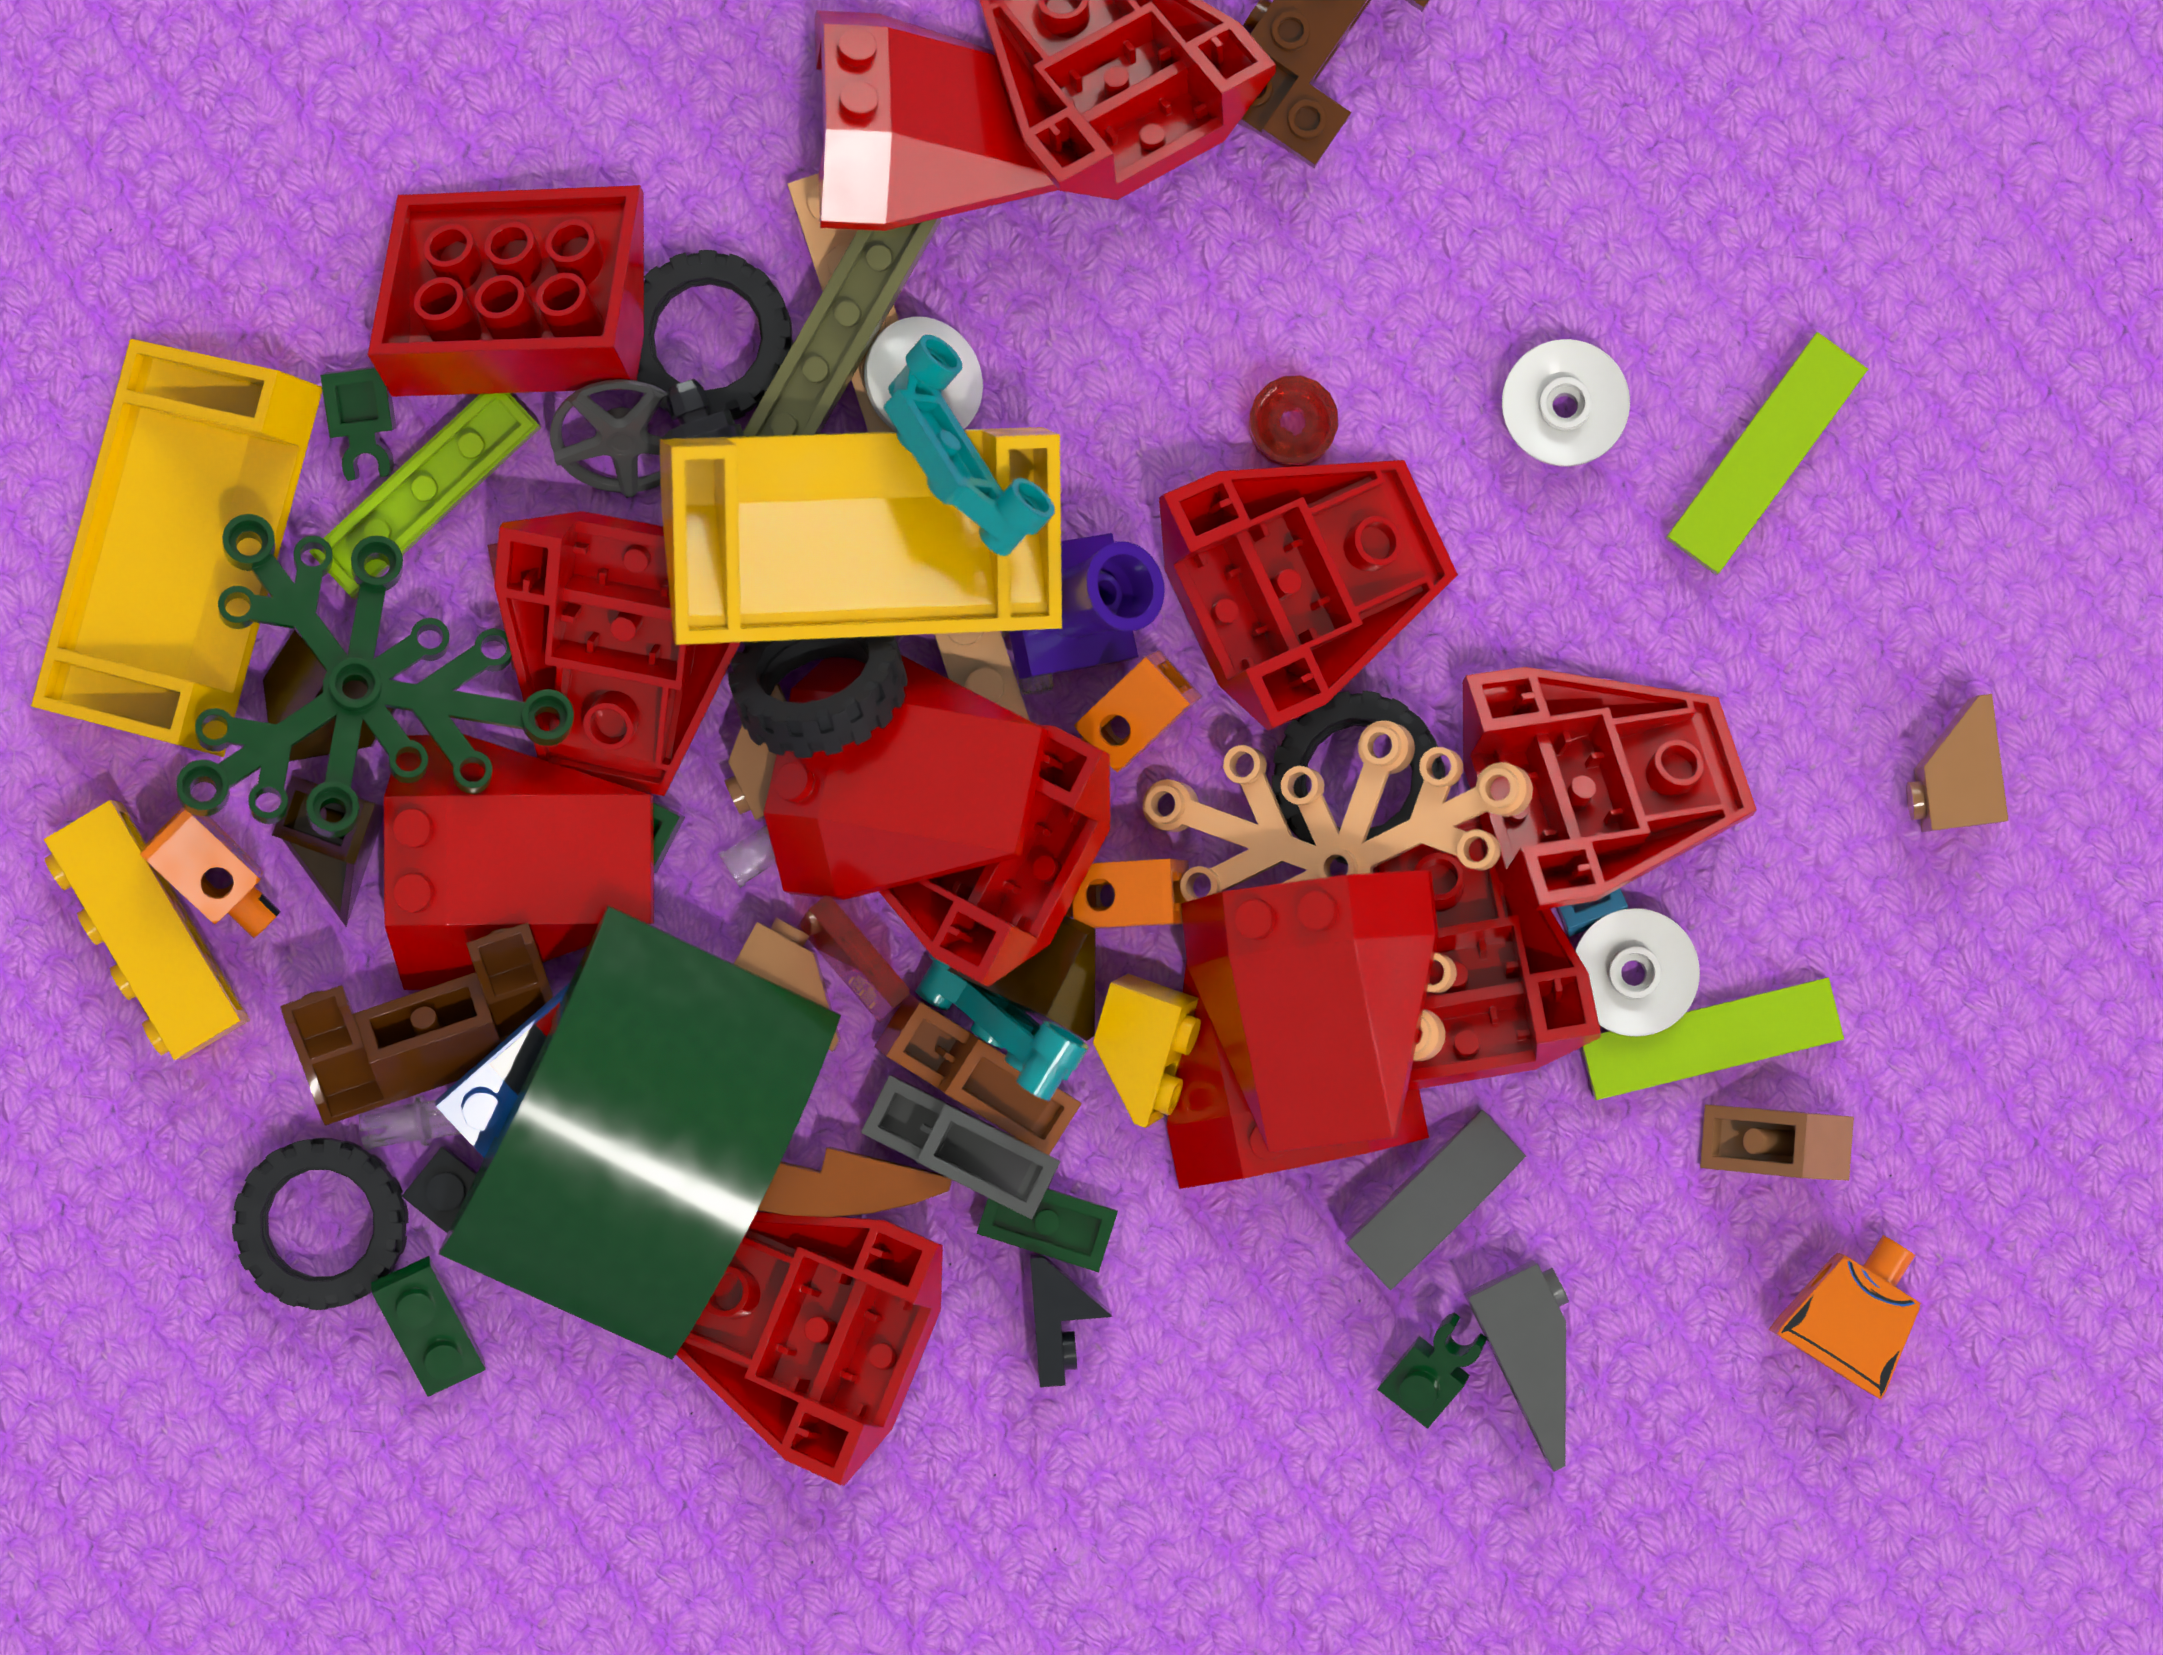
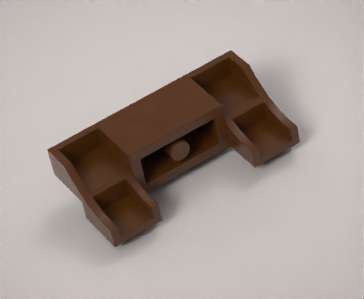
[1238,0,1430,168]
[280,922,554,1126]

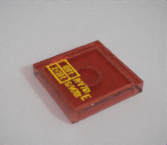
[797,895,910,1023]

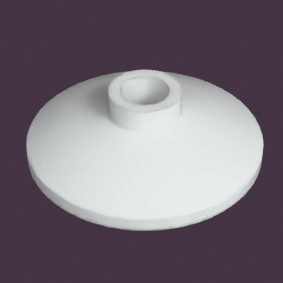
[864,317,983,432]
[1502,339,1630,467]
[1575,908,1700,1037]

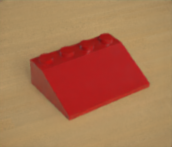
[368,185,644,397]

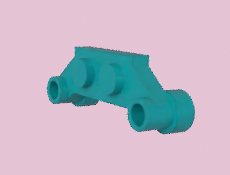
[883,334,1055,556]
[915,954,1089,1101]

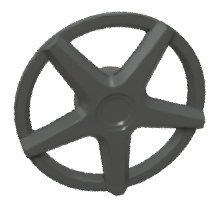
[550,379,668,498]

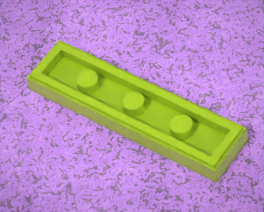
[1665,332,1868,575]
[309,393,541,600]
[1581,977,1844,1100]

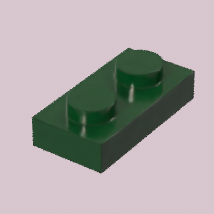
[977,1188,1118,1273]
[371,1256,486,1397]

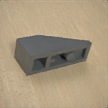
[1464,1260,1569,1471]

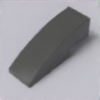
[861,1075,1061,1219]
[1344,1109,1526,1291]

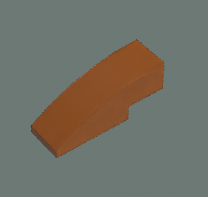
[874,993,1082,1155]
[758,1147,952,1217]

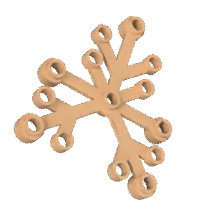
[1143,721,1533,1061]

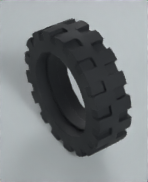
[637,250,793,420]
[728,635,908,758]
[1272,691,1445,864]
[232,1138,409,1310]

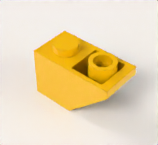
[1093,974,1201,1128]

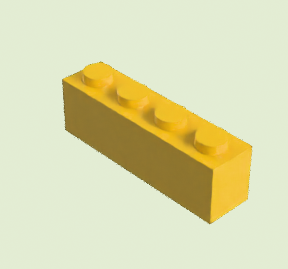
[44,800,250,1060]

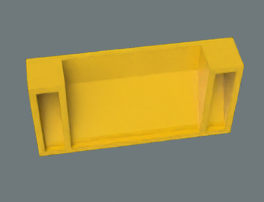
[31,339,323,757]
[660,427,1062,644]

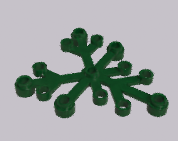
[176,514,574,838]

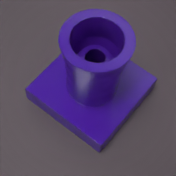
[1009,533,1165,680]

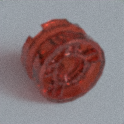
[1248,375,1338,467]

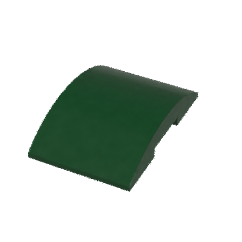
[439,905,841,1359]

